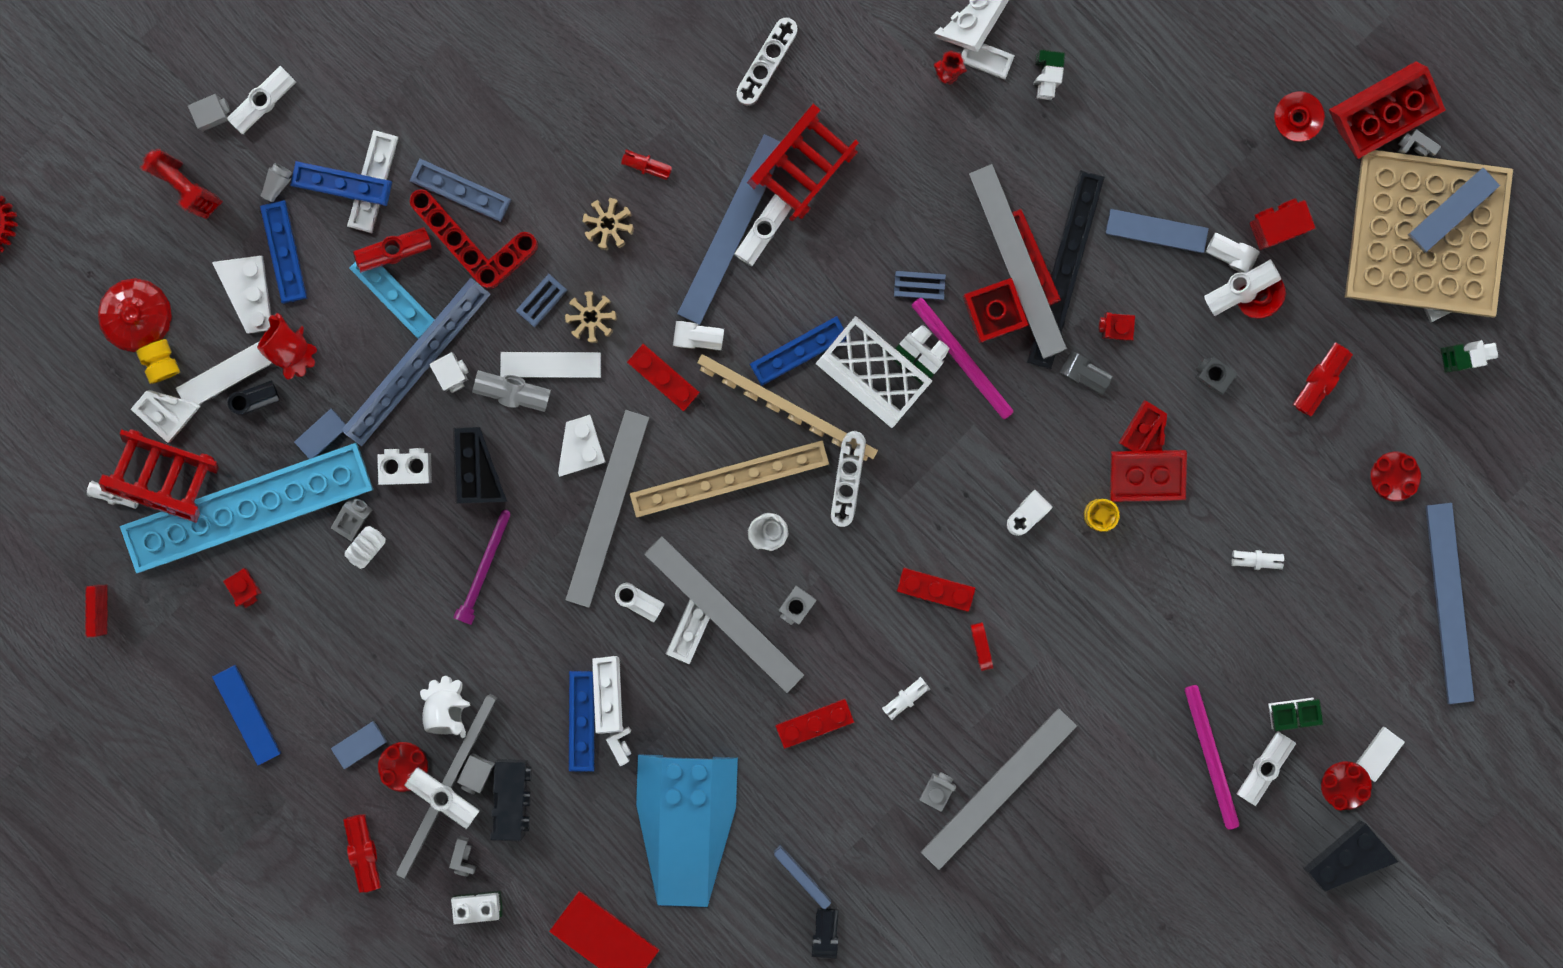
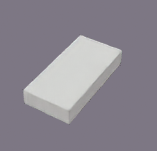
[961,43,1015,80]
[1356,727,1405,782]

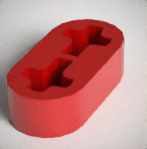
[970,622,993,671]

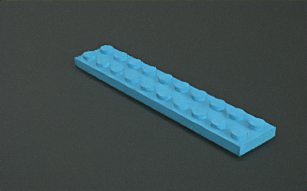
[120,443,374,573]

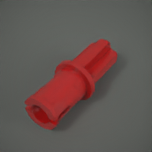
[621,149,672,180]

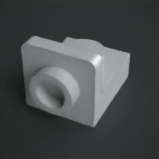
[1397,129,1441,157]
[331,497,372,542]
[919,772,956,812]
[449,836,477,876]

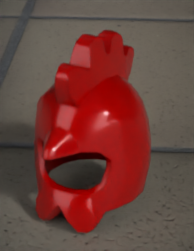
[257,313,317,380]

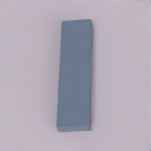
[410,158,511,222]
[1408,167,1500,253]
[1105,209,1209,253]

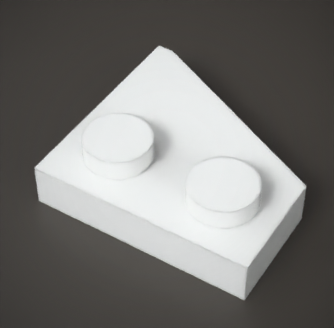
[131,390,201,443]
[558,415,605,477]

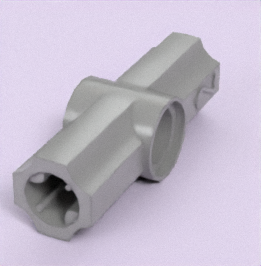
[472,370,551,412]

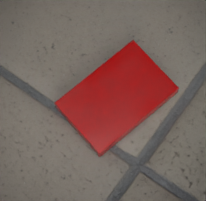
[1110,450,1187,502]

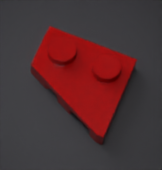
[1119,400,1167,451]

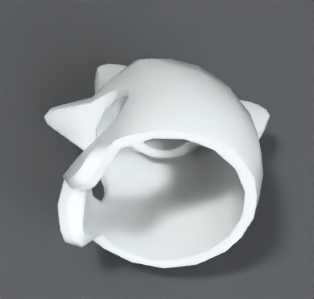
[420,676,470,738]

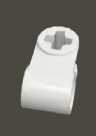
[1007,490,1053,536]

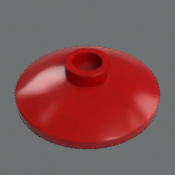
[1274,91,1325,142]
[1238,280,1286,319]

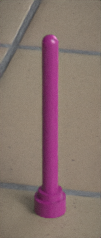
[453,510,510,625]

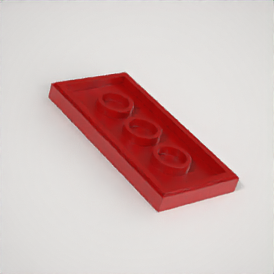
[549,890,659,968]

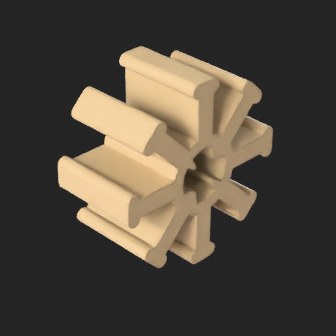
[583,198,634,250]
[565,291,617,343]

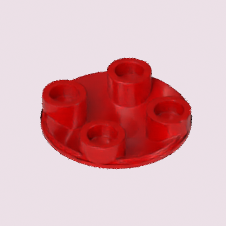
[1371,452,1421,501]
[378,742,428,792]
[1321,761,1372,811]

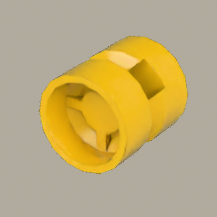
[136,339,180,384]
[1084,499,1120,531]

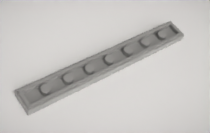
[969,164,1067,359]
[566,410,650,608]
[644,536,804,693]
[396,694,498,879]
[921,708,1077,870]

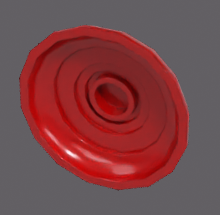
[98,278,172,352]

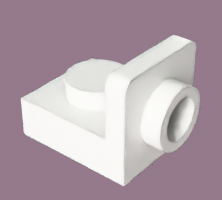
[606,727,632,766]

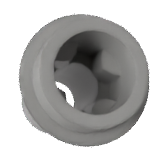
[260,163,292,202]

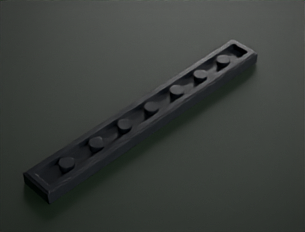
[1027,170,1105,369]

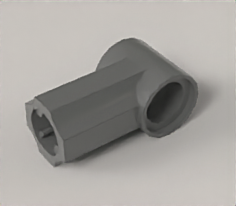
[1059,351,1113,395]

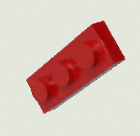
[627,344,700,411]
[897,567,975,612]
[775,699,854,749]

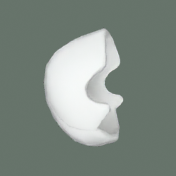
[748,513,788,551]

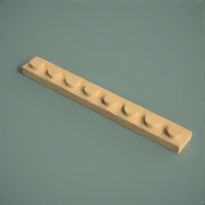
[697,354,878,461]
[630,440,829,518]

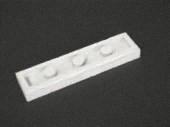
[347,130,399,233]
[176,342,273,405]
[501,352,601,378]

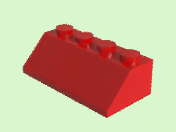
[1329,61,1446,159]

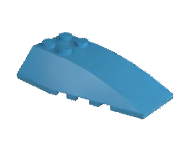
[636,754,738,907]

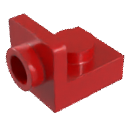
[1099,312,1135,341]
[223,568,262,608]

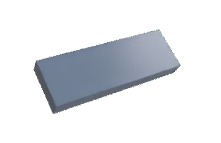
[774,845,831,909]

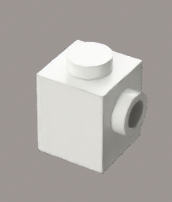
[429,352,469,393]

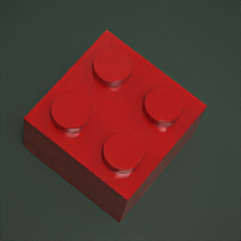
[1250,198,1316,250]
[962,278,1028,343]

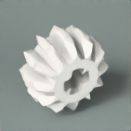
[345,526,386,569]

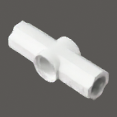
[227,66,296,134]
[734,194,792,266]
[1204,260,1282,316]
[1237,731,1296,806]
[405,767,480,829]

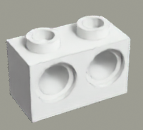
[378,448,432,485]

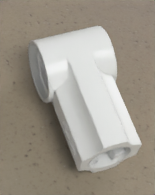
[1206,233,1260,273]
[673,321,724,351]
[615,583,665,622]

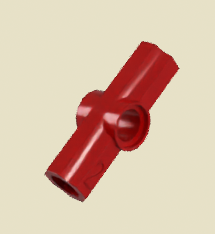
[934,51,966,84]
[353,227,432,273]
[1292,343,1353,417]
[343,814,381,893]

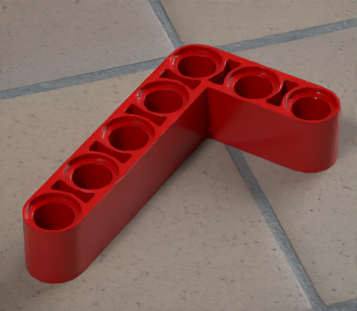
[410,189,538,289]

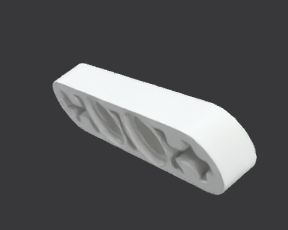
[737,18,797,106]
[831,431,866,527]

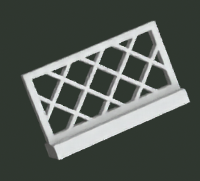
[816,316,932,428]

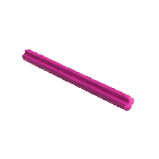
[912,298,1013,419]
[1185,685,1240,829]

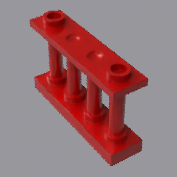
[747,103,859,222]
[141,149,223,219]
[98,429,218,523]

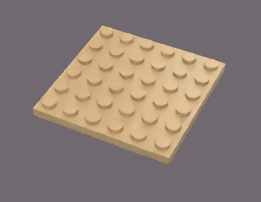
[1345,150,1513,318]

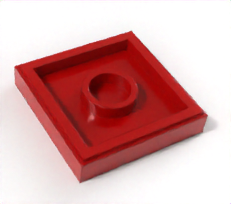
[85,585,107,637]

